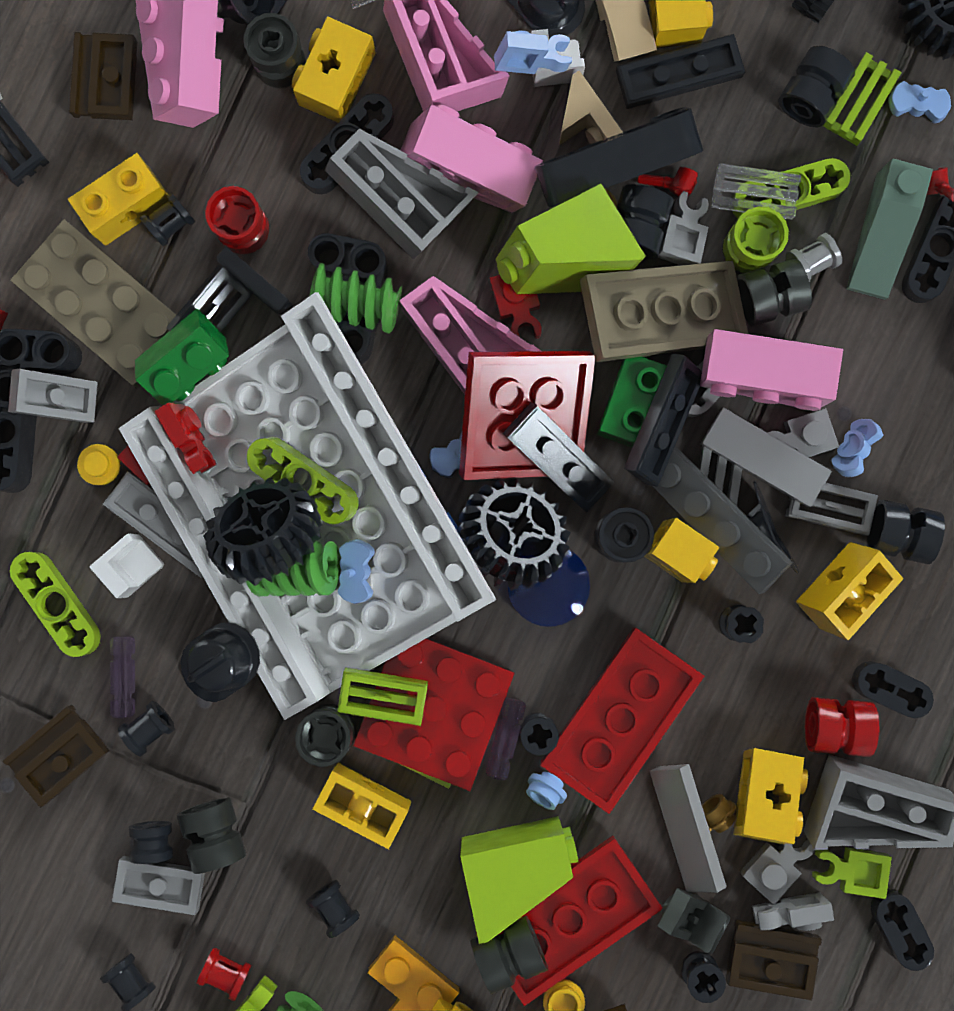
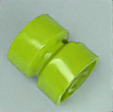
[723,206,789,273]

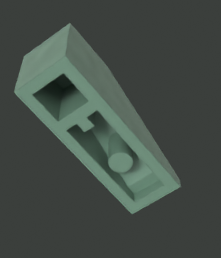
[846,158,933,300]

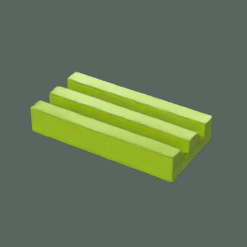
[823,52,902,146]
[337,667,428,726]

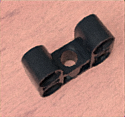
[308,233,388,365]

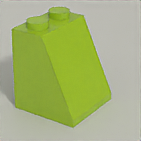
[495,184,646,294]
[460,816,579,944]

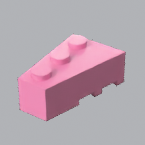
[136,0,224,128]
[383,0,510,112]
[400,104,543,213]
[399,276,541,394]
[700,329,843,411]

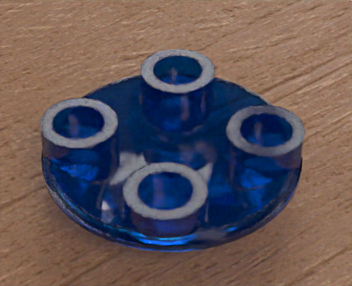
[508,549,590,627]

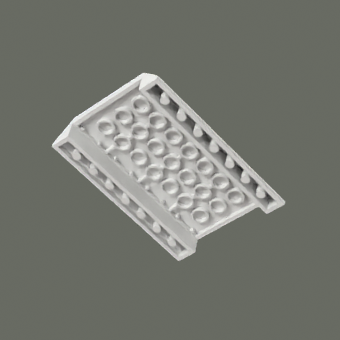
[119,292,496,720]

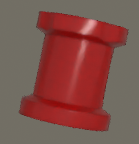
[196,947,252,1002]

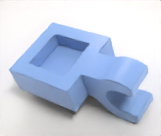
[494,31,572,74]

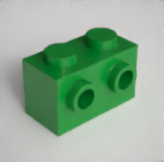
[135,308,229,406]
[596,357,667,448]

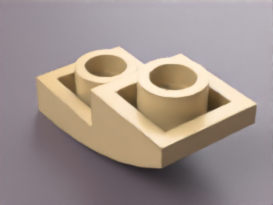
[596,0,657,62]

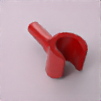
[638,167,698,197]
[927,167,954,202]

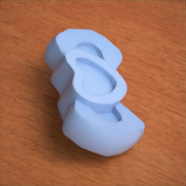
[888,81,951,123]
[832,419,883,477]
[429,432,462,477]
[338,539,375,604]

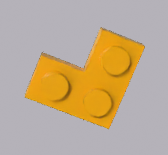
[368,935,459,1011]

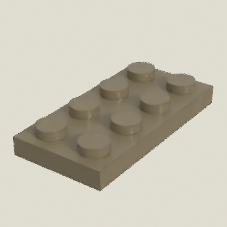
[10,219,176,388]
[580,261,748,362]

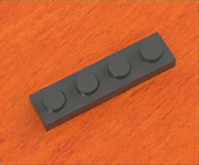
[653,446,793,594]

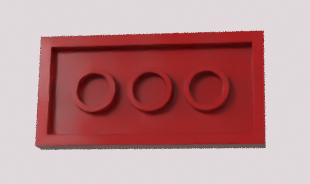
[540,627,705,814]
[476,835,662,1006]

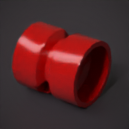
[205,186,270,254]
[805,697,880,757]

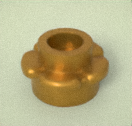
[702,794,736,833]

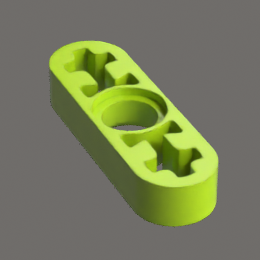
[731,158,850,218]
[247,437,359,524]
[10,552,101,657]

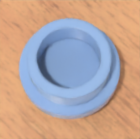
[526,771,567,810]

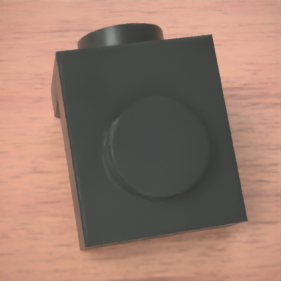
[657,888,730,954]

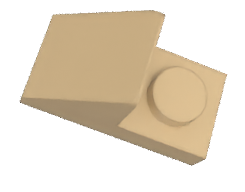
[559,70,623,144]

